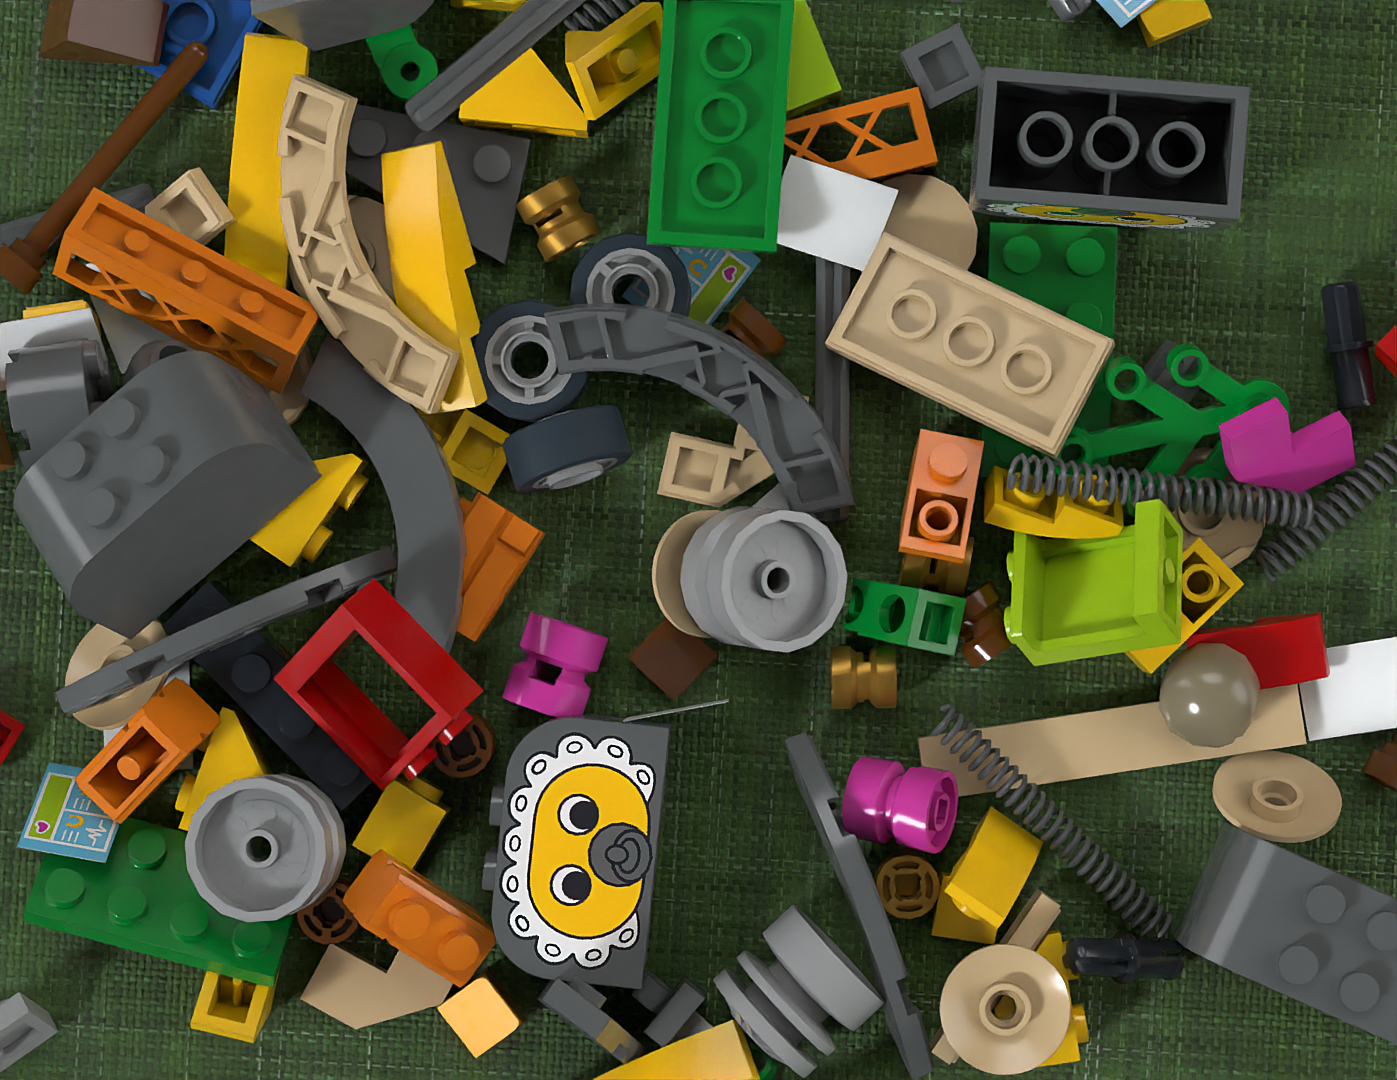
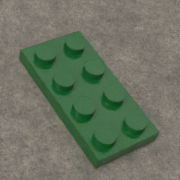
[646,0,794,254]
[978,222,1118,481]
[24,817,297,988]

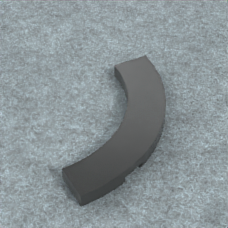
[544,303,856,514]
[299,336,466,654]
[55,547,398,714]
[785,732,934,1080]

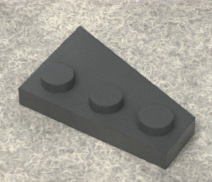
[345,104,532,266]
[536,975,651,1064]

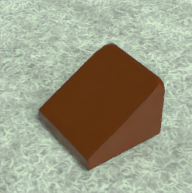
[627,618,718,701]

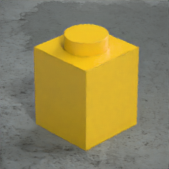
[352,775,452,870]

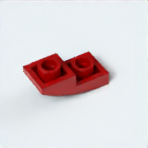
[1186,612,1330,690]

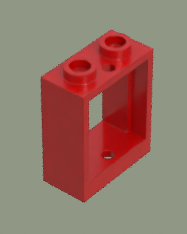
[274,578,484,790]

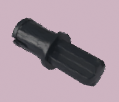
[1321,281,1378,410]
[1062,932,1185,984]

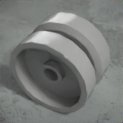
[680,506,848,652]
[185,773,346,923]

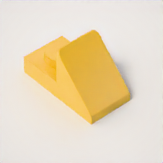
[565,2,663,120]

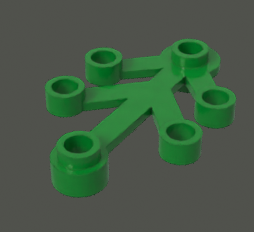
[1041,343,1290,518]

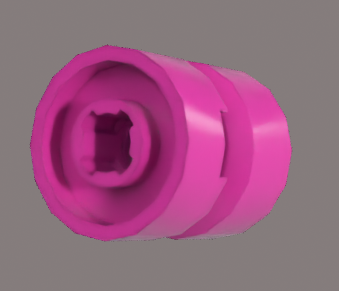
[502,612,608,718]
[842,756,958,854]

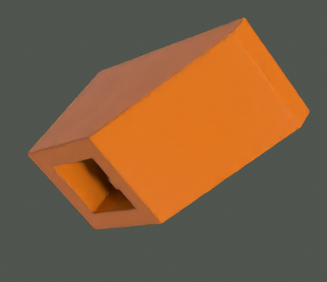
[898,429,984,564]

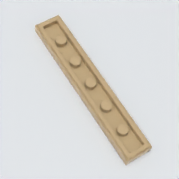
[917,684,1307,797]

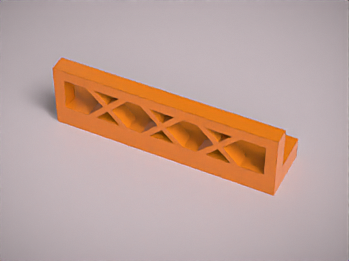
[782,87,938,183]
[52,187,320,394]

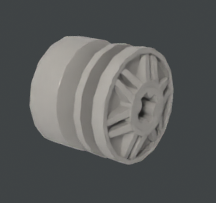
[713,904,885,1078]

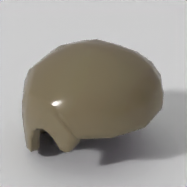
[1159,643,1260,748]

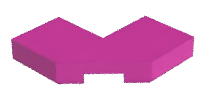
[1219,397,1356,493]

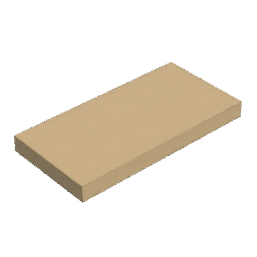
[825,231,1115,459]

